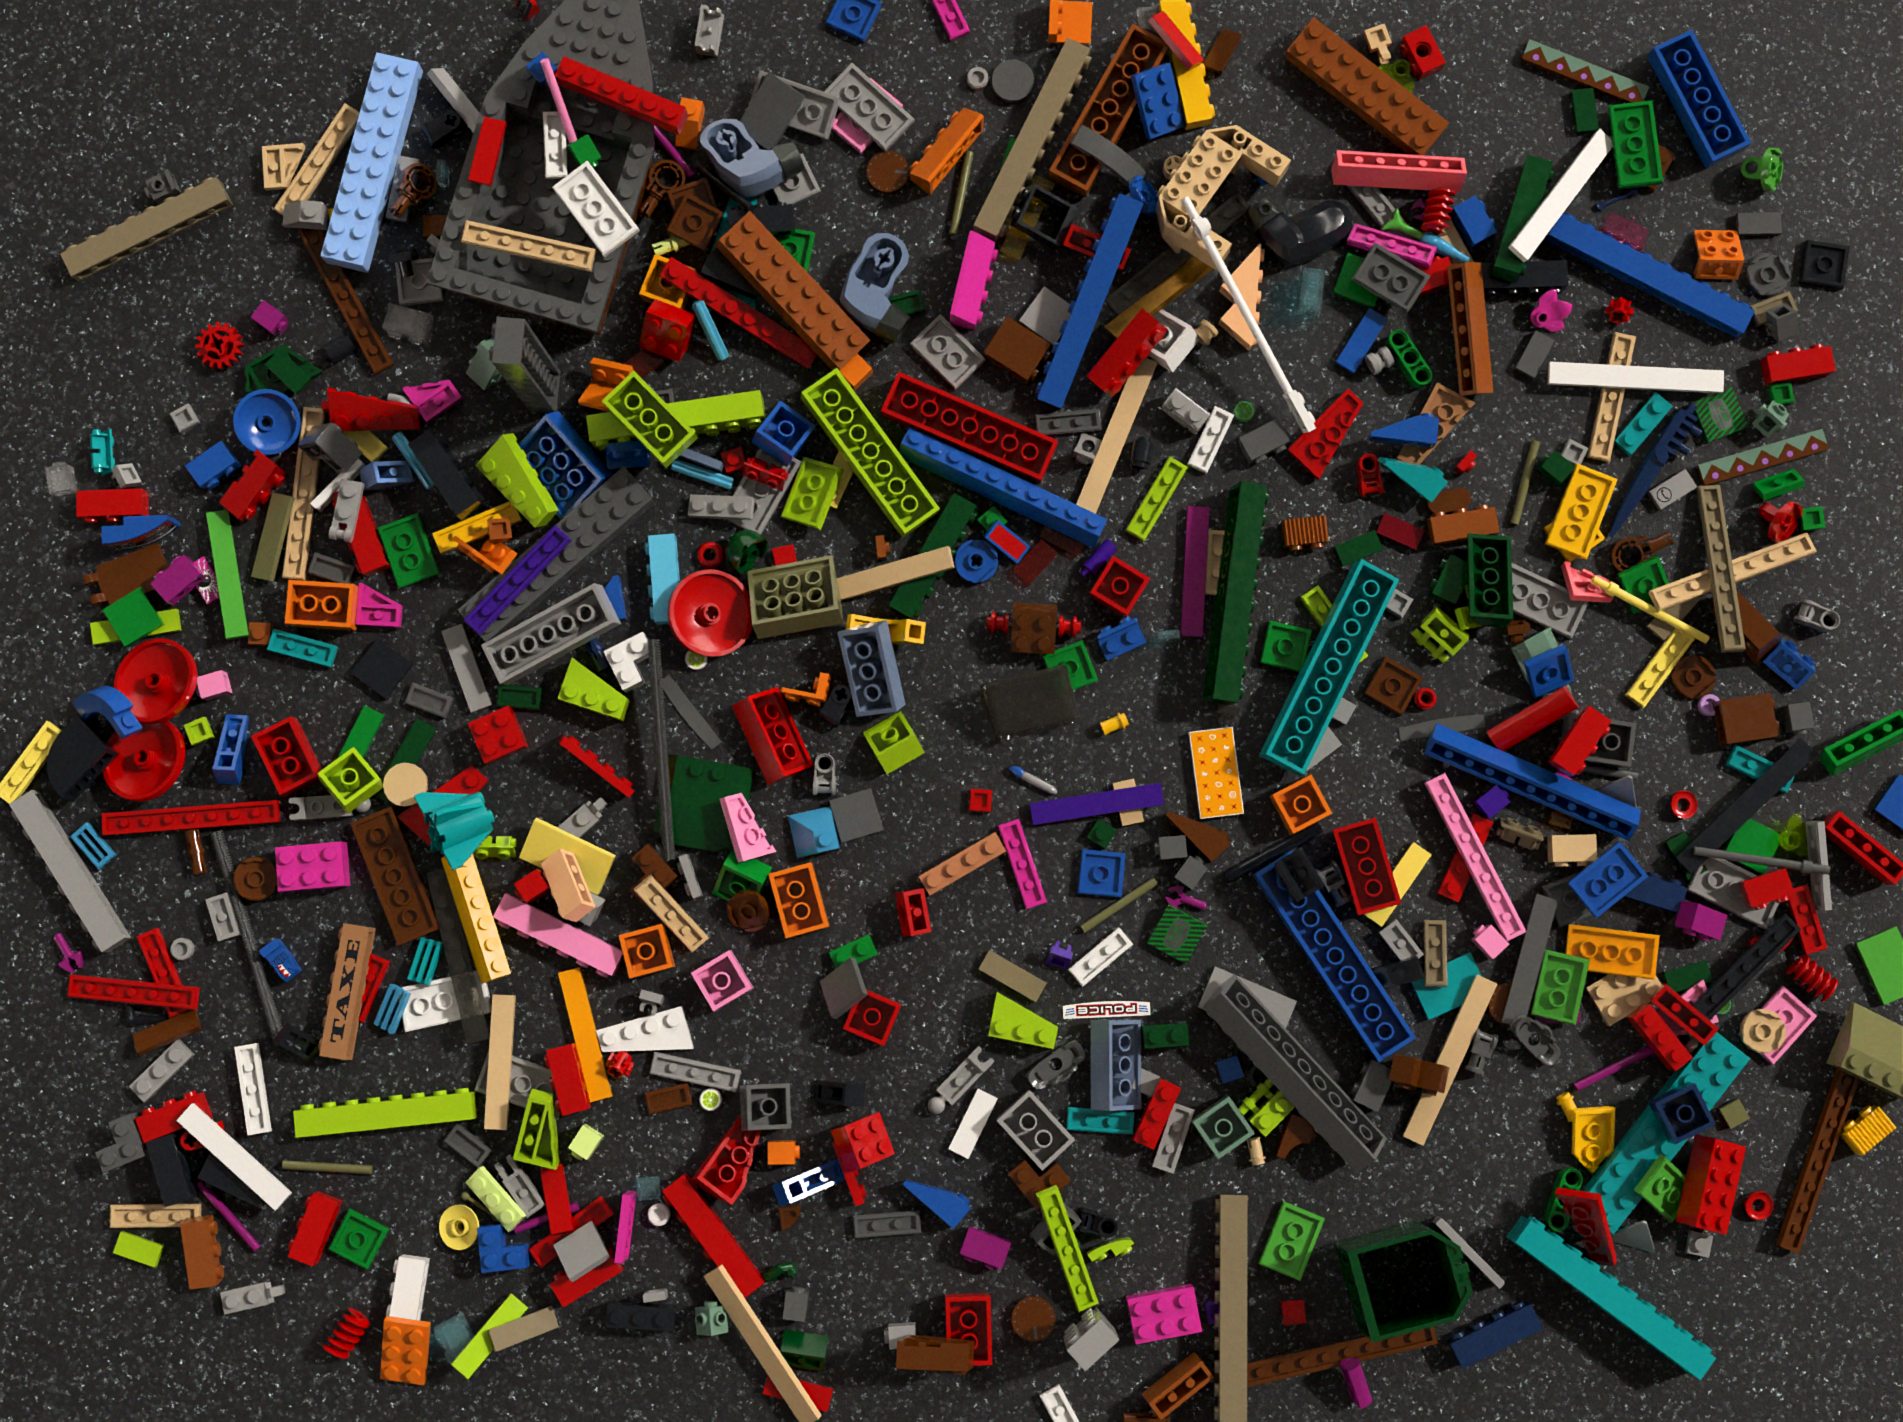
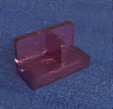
[1601,212,1650,252]

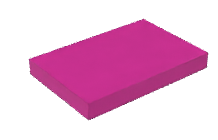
[614,1190,637,1264]

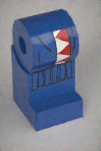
[259,939,302,982]

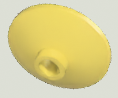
[439,1205,479,1250]

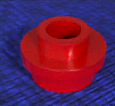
[1414,688,1437,710]

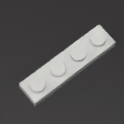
[234,1043,272,1135]

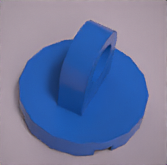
[1125,175,1158,217]

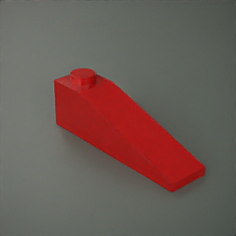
[690,1114,762,1205]

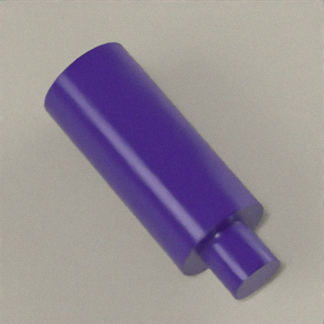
[1080,539,1117,578]

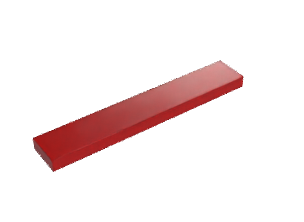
[67,974,200,1010]

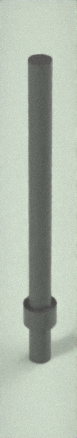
[1693,846,1830,875]

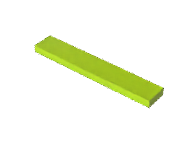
[1035,1185,1099,1312]

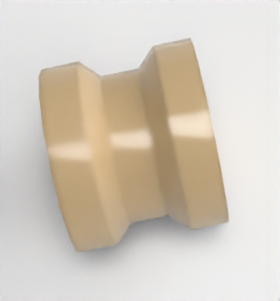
[1163,155,1182,181]
[1194,319,1219,347]

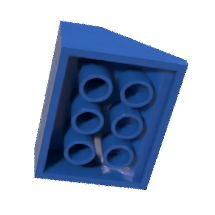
[519,411,614,520]

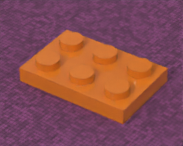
[380,1316,431,1385]

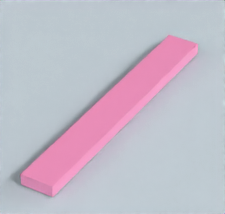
[1424,773,1526,941]

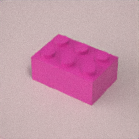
[275,841,350,892]
[1126,1283,1202,1344]

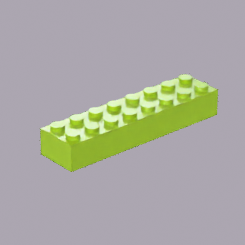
[800,368,940,538]
[586,390,766,452]

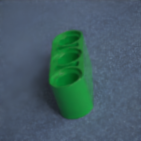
[1386,329,1432,389]
[1543,1167,1583,1232]

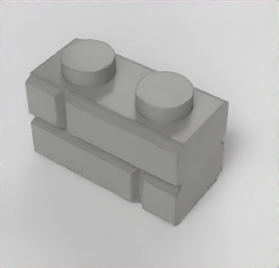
[1161,388,1210,435]

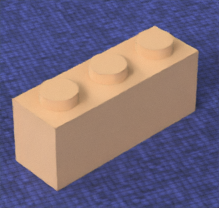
[541,849,596,922]

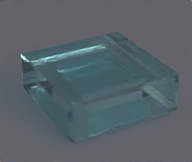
[436,160,449,187]
[1156,630,1180,642]
[636,1176,661,1201]

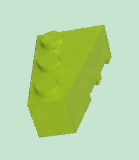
[558,658,630,721]
[988,992,1058,1049]
[513,1089,560,1170]

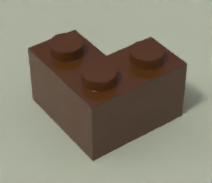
[629,843,680,906]
[1389,1053,1450,1096]
[1008,1158,1071,1209]

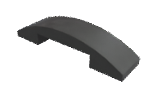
[1070,125,1146,187]

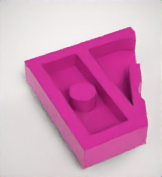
[402,380,463,423]
[356,583,403,628]

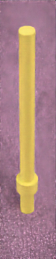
[1590,575,1710,644]

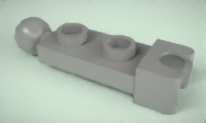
[288,795,371,821]
[928,1046,994,1115]

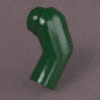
[763,1262,798,1283]

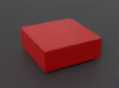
[969,789,992,812]

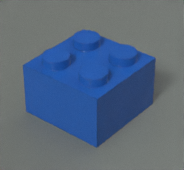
[752,401,816,467]

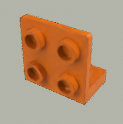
[1048,0,1092,45]
[1694,230,1744,280]
[578,357,633,412]
[453,536,517,575]
[780,672,832,707]

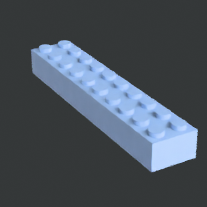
[321,52,423,273]

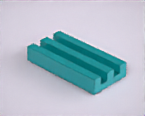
[407,937,444,986]

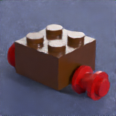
[986,602,1081,654]

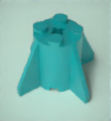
[414,792,495,871]

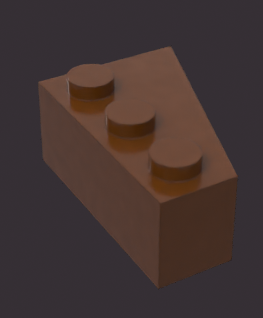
[1712,591,1780,665]
[896,1334,974,1375]

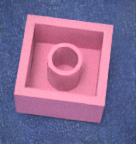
[691,950,754,1012]

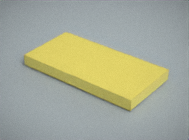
[519,818,616,895]

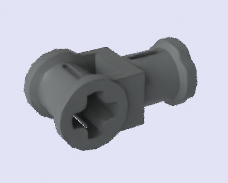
[1316,860,1353,908]
[1464,1028,1498,1075]

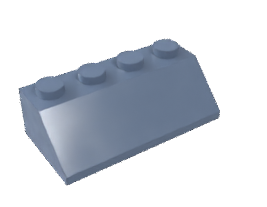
[837,620,906,717]
[1091,1019,1141,1111]

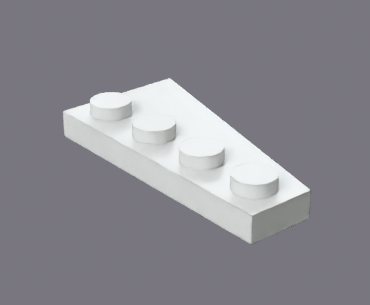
[596,1006,694,1052]

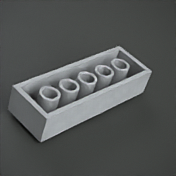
[481,583,621,685]

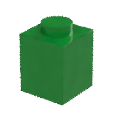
[567,134,602,168]

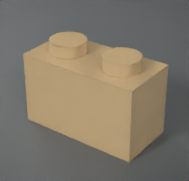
[1547,834,1597,867]

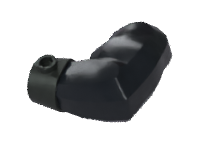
[1244,196,1352,268]

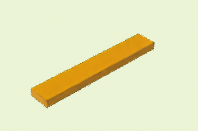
[558,967,613,1102]

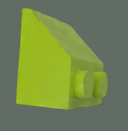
[863,711,925,774]

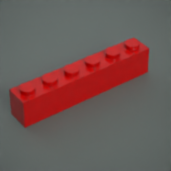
[555,56,688,135]
[662,1173,766,1298]

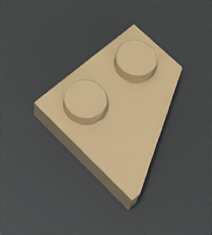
[262,143,305,191]

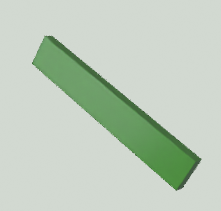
[206,510,249,640]

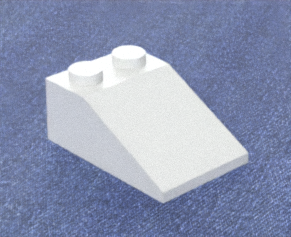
[1148,309,1200,373]

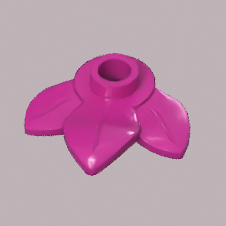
[1530,289,1572,332]

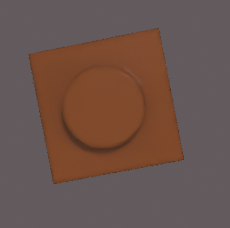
[487,518,512,543]
[875,535,890,561]
[248,622,273,645]

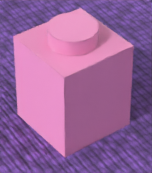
[195,670,232,701]
[1471,924,1509,959]

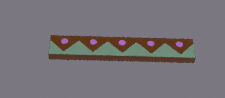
[1520,39,1649,103]
[1696,429,1829,486]

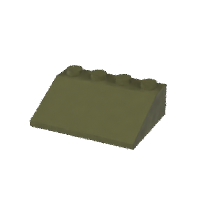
[747,555,844,639]
[1826,1002,1903,1100]

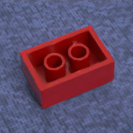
[251,716,322,797]
[945,1293,992,1366]

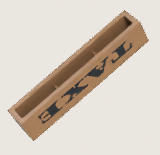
[318,923,376,1060]

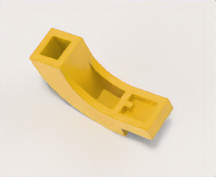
[846,614,926,645]

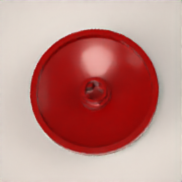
[667,569,753,657]
[114,638,197,724]
[103,721,186,802]

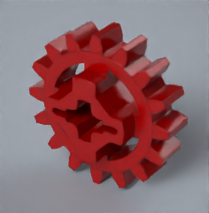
[195,322,245,370]

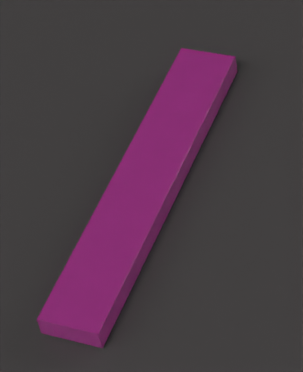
[1180,506,1210,638]

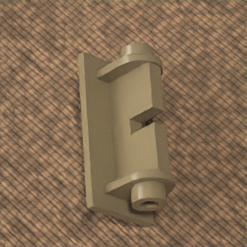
[1495,817,1544,850]

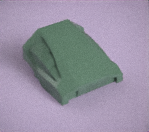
[1511,627,1559,684]

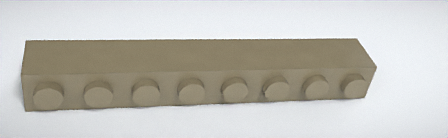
[60,177,233,282]

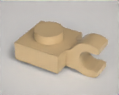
[1363,24,1392,66]

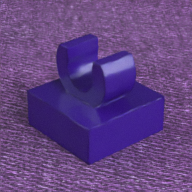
[1046,941,1073,970]

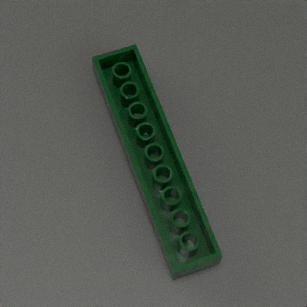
[1202,481,1269,706]

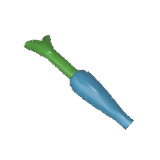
[1381,208,1470,263]

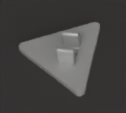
[1595,775,1637,808]
[1611,1221,1654,1252]

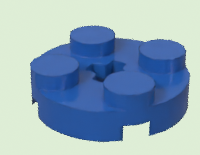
[955,540,998,584]

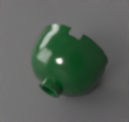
[725,529,768,574]

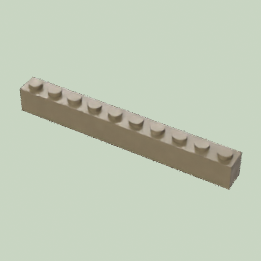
[973,38,1092,242]
[1214,1194,1248,1422]

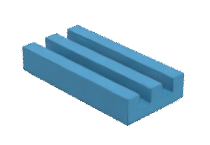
[70,822,117,870]
[374,984,411,1034]

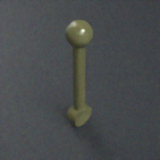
[461,1192,498,1222]

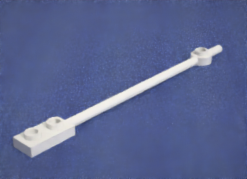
[1181,196,1316,433]

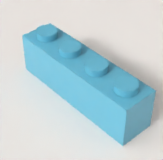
[645,533,680,625]

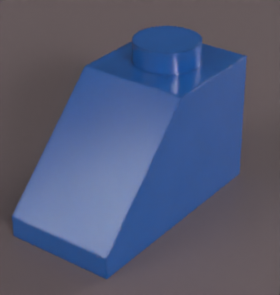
[604,575,627,621]

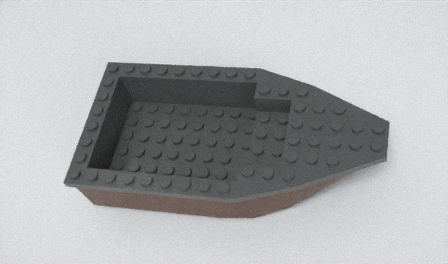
[426,0,655,336]

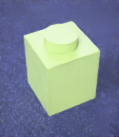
[568,1124,604,1161]

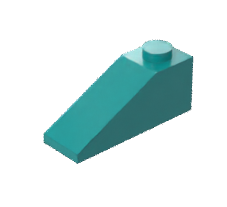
[1377,457,1448,503]

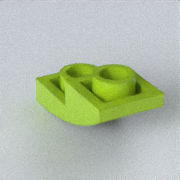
[1086,1237,1134,1262]

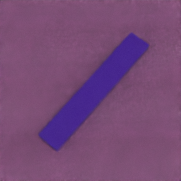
[463,525,572,636]
[1030,783,1164,825]

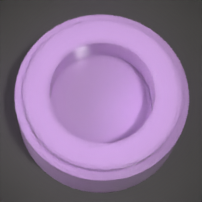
[1698,694,1719,716]

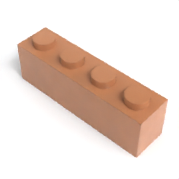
[919,832,1006,896]

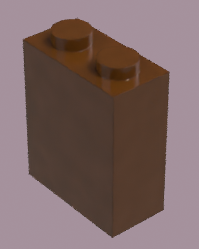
[983,316,1052,384]
[1712,693,1779,746]

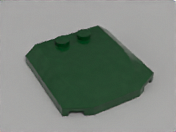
[653,754,755,852]

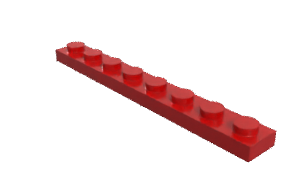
[659,257,817,370]
[101,800,281,836]

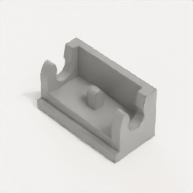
[694,4,724,57]

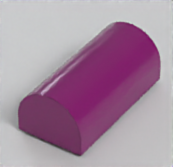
[1339,1358,1372,1409]

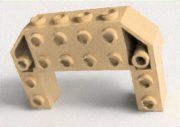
[1156,125,1291,270]

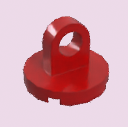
[1758,501,1803,543]

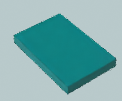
[1411,952,1481,1020]

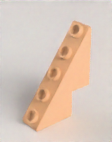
[1218,244,1265,351]

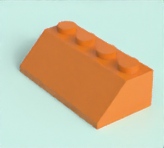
[909,107,984,195]

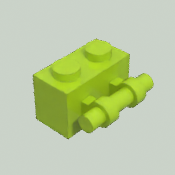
[1411,606,1469,664]
[1238,1078,1295,1137]

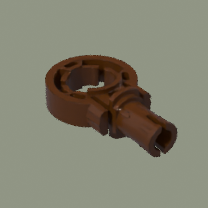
[638,160,685,218]
[389,163,437,218]
[1610,531,1674,572]

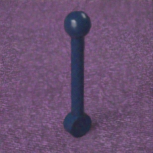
[1596,188,1638,211]

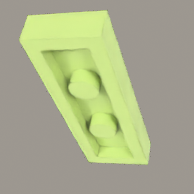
[465,1166,527,1232]

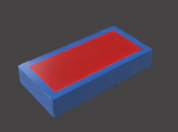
[983,520,1031,564]

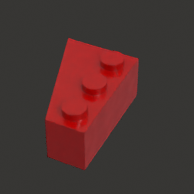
[219,449,287,523]

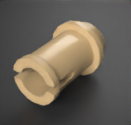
[1246,1136,1266,1166]

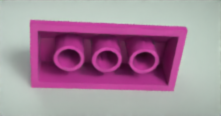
[950,231,998,330]

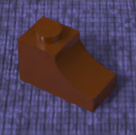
[1274,1113,1317,1159]

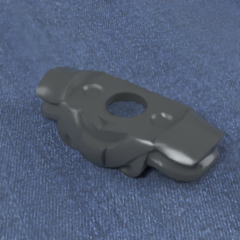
[1510,1014,1561,1066]
[1026,1040,1085,1089]

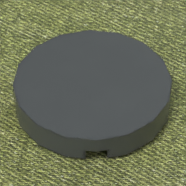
[992,59,1034,103]
[1745,253,1790,297]

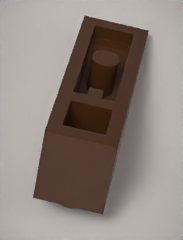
[1164,811,1231,863]

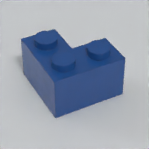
[477,1223,530,1273]

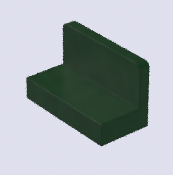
[780,1330,829,1371]

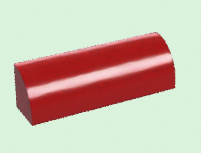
[1487,685,1579,751]

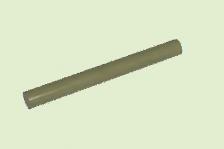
[949,151,973,236]
[1510,440,1540,526]
[1080,877,1158,933]
[282,1160,373,1174]

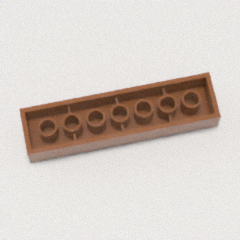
[1285,17,1449,156]
[1048,24,1169,198]
[715,211,870,371]

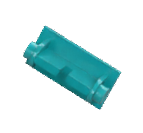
[89,429,115,476]

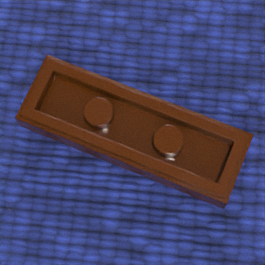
[133,1009,202,1056]

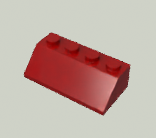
[732,687,814,786]

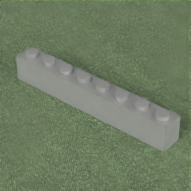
[9,790,131,952]

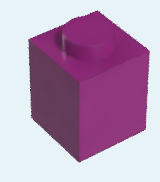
[251,300,289,337]

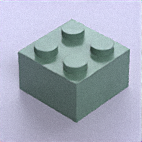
[1191,1095,1255,1159]

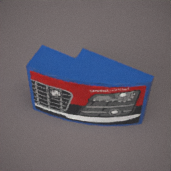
[101,515,181,551]

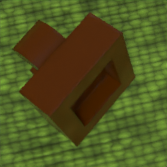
[1503,620,1530,644]

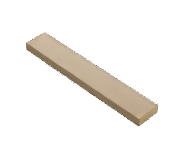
[274,103,360,216]
[461,220,596,272]
[1587,332,1636,463]
[837,546,955,601]
[484,994,516,1130]

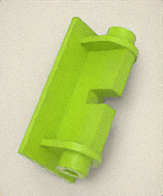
[473,836,517,859]

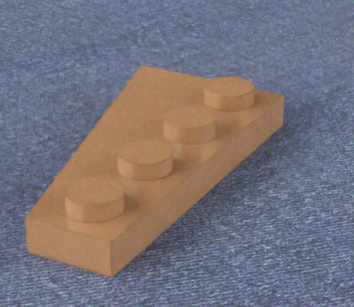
[1396,383,1475,464]

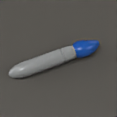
[1009,766,1057,794]

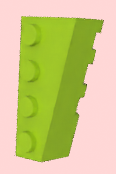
[475,433,559,528]

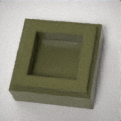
[1718,1098,1750,1129]

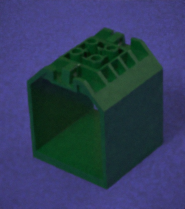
[1334,1220,1473,1343]

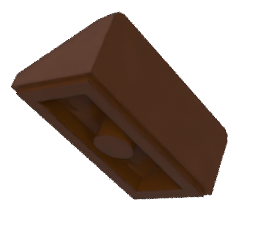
[1203,29,1243,76]

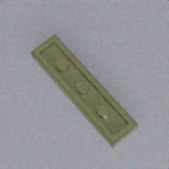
[251,492,295,582]

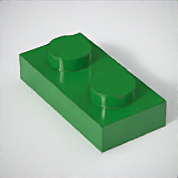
[1753,469,1805,501]
[829,934,878,968]

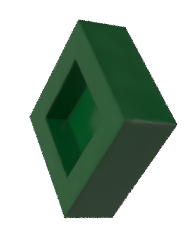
[1087,819,1117,849]

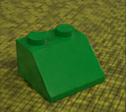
[712,849,772,902]

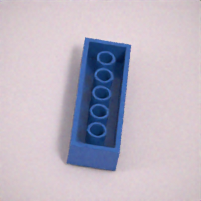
[1647,30,1751,169]

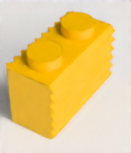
[1840,1105,1896,1156]

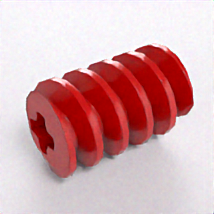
[1421,188,1456,237]
[1785,955,1838,1002]
[322,1307,370,1359]

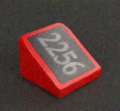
[515,0,540,20]

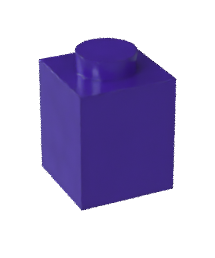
[1472,785,1510,819]

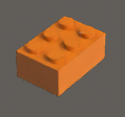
[285,580,358,631]
[768,862,830,939]

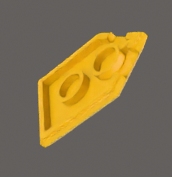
[1572,1106,1615,1174]

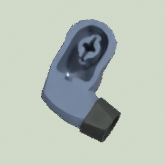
[700,119,804,198]
[839,233,911,344]

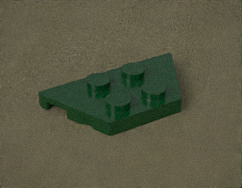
[245,344,323,394]

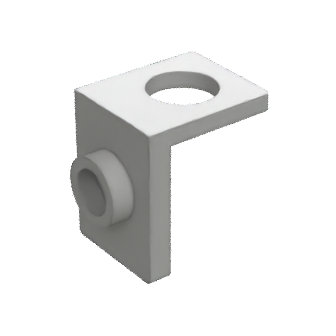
[1072,433,1102,465]

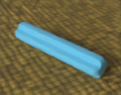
[692,300,729,360]
[392,432,435,489]
[671,459,734,489]

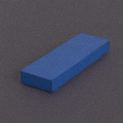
[1335,308,1388,374]

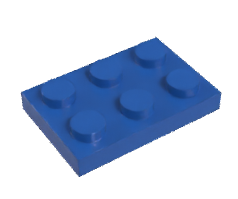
[1130,62,1185,139]
[1567,841,1648,918]

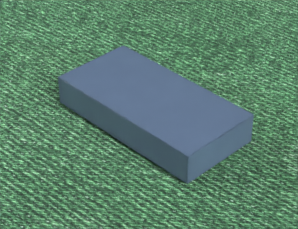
[680,449,724,474]

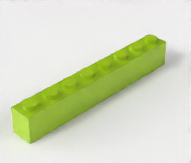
[293,1088,478,1138]

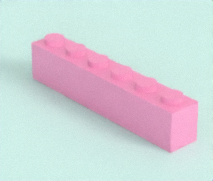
[493,893,624,978]

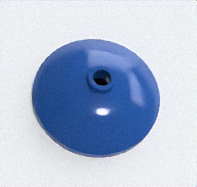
[233,389,301,455]

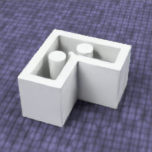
[603,632,649,693]

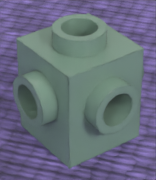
[1752,400,1789,438]
[695,1301,728,1336]

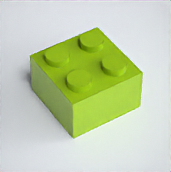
[317,747,383,814]

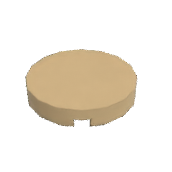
[383,763,428,807]
[1739,1009,1786,1054]

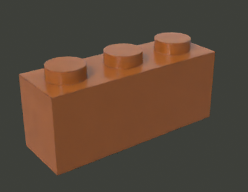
[1426,505,1500,546]
[180,1215,224,1290]
[1142,1352,1214,1420]

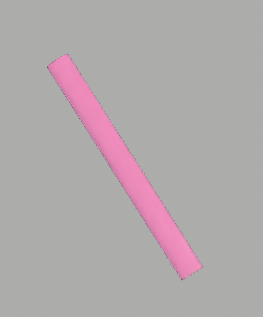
[540,58,577,143]

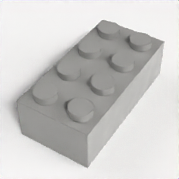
[1063,1307,1119,1371]

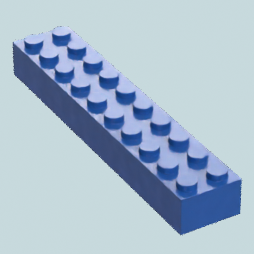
[1252,850,1416,1062]

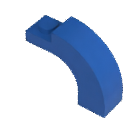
[73,686,143,739]

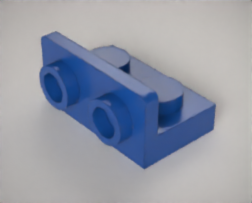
[604,441,650,470]
[1096,616,1147,661]
[1763,638,1816,690]

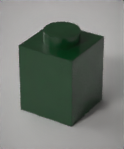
[1536,450,1575,487]

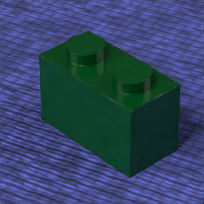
[1428,554,1468,607]
[1141,1022,1189,1049]

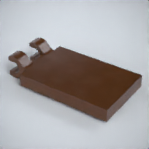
[82,543,168,607]

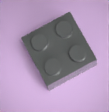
[740,1083,791,1131]

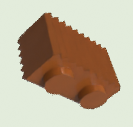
[1280,515,1329,552]

